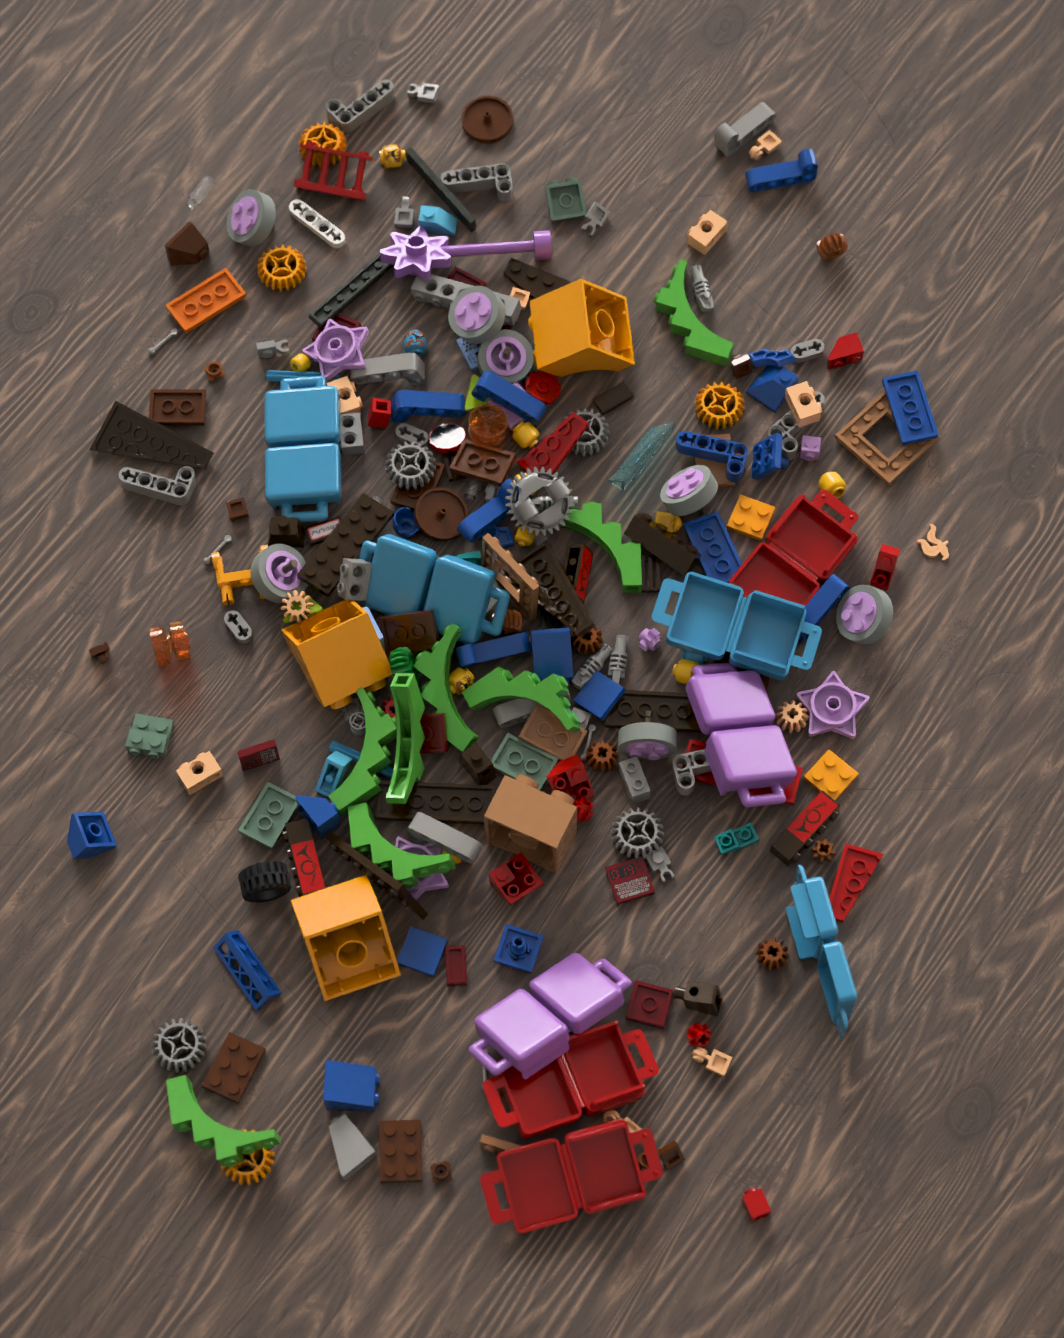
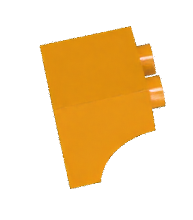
[528,279,635,378]
[281,599,392,709]
[291,875,401,1001]

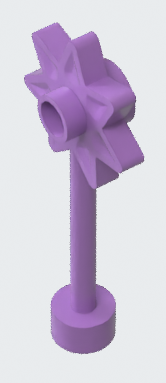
[380,226,552,281]

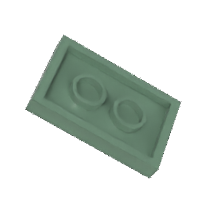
[491,733,559,791]
[238,782,298,850]

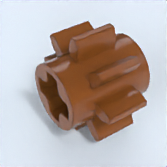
[811,839,836,865]

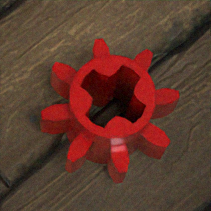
[573,798,594,822]
[686,1022,713,1048]

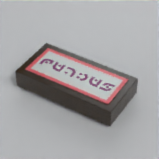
[304,516,342,546]

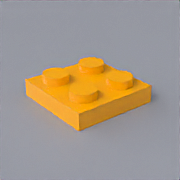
[726,494,775,542]
[803,749,859,801]

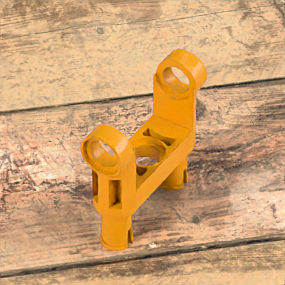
[212,544,268,605]

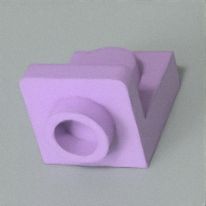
[800,435,821,461]

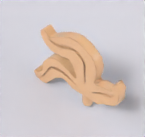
[917,524,949,561]

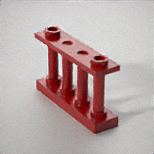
[293,141,373,201]

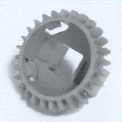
[505,467,574,537]

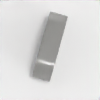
[790,339,824,363]
[395,423,429,448]
[224,610,253,644]

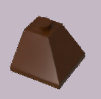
[165,221,209,266]

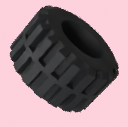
[238,861,292,903]

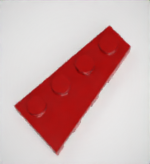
[517,412,590,479]
[829,843,883,923]

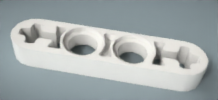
[289,199,346,248]

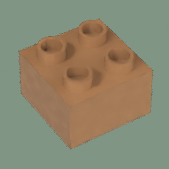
[484,774,577,874]

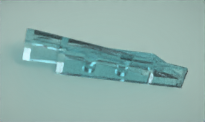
[608,421,675,491]

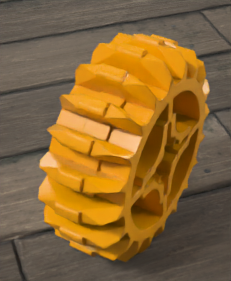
[299,122,347,169]
[257,244,306,292]
[694,381,745,430]
[221,1129,275,1185]

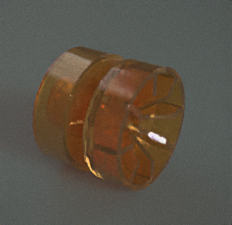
[467,404,508,449]
[149,620,191,667]

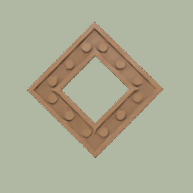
[835,390,941,486]
[481,533,539,623]

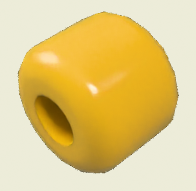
[290,354,311,372]
[515,526,535,547]

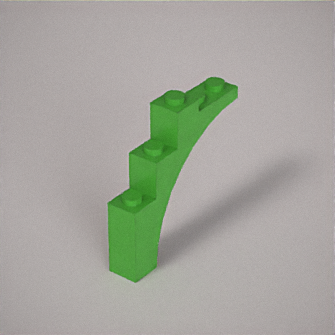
[653,259,734,367]
[558,502,642,593]
[413,624,479,752]
[462,667,581,733]
[386,673,425,804]
[329,687,397,816]
[348,802,456,889]
[166,1075,281,1167]

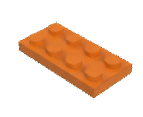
[165,268,247,334]

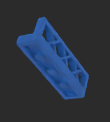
[213,930,282,1010]

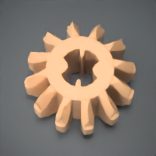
[281,590,314,623]
[775,700,809,734]

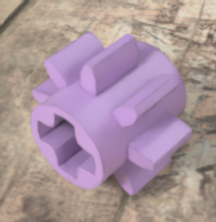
[638,628,662,652]

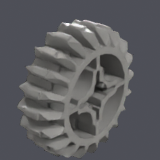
[561,408,609,457]
[385,441,436,490]
[611,807,664,859]
[152,1018,207,1073]

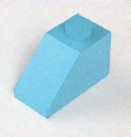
[419,205,458,236]
[315,750,352,797]

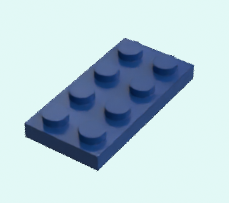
[882,370,939,446]
[683,511,742,583]

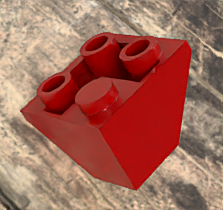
[546,755,594,800]
[489,852,544,906]

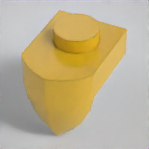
[655,511,682,533]

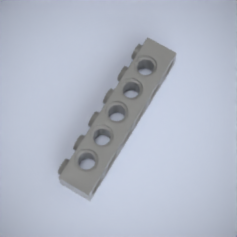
[411,274,522,326]

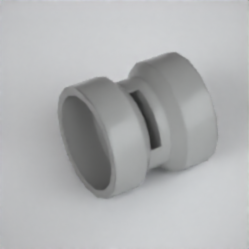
[349,712,366,737]

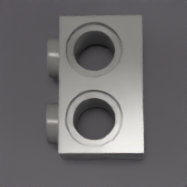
[337,412,365,456]
[337,558,372,601]
[618,756,651,805]

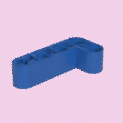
[745,149,818,192]
[471,370,547,424]
[391,390,466,423]
[676,431,748,483]
[457,479,520,543]
[798,574,851,643]
[455,632,532,668]

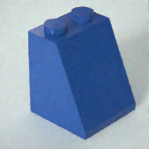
[531,628,573,684]
[323,1060,380,1112]

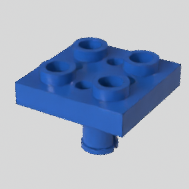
[752,433,789,481]
[493,924,544,974]

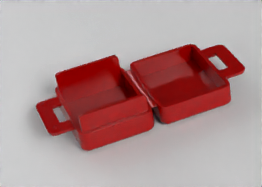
[728,490,858,606]
[482,1021,659,1139]
[480,1119,663,1233]

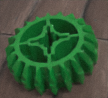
[389,647,422,693]

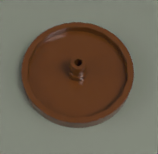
[462,96,513,143]
[414,487,469,541]

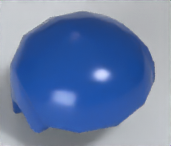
[392,507,419,538]

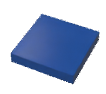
[573,670,626,721]
[397,926,448,977]

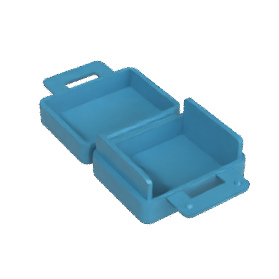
[265,376,342,522]
[359,534,510,645]
[652,572,822,681]
[786,865,857,1040]

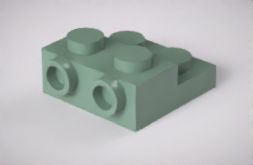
[544,178,587,222]
[125,713,174,759]

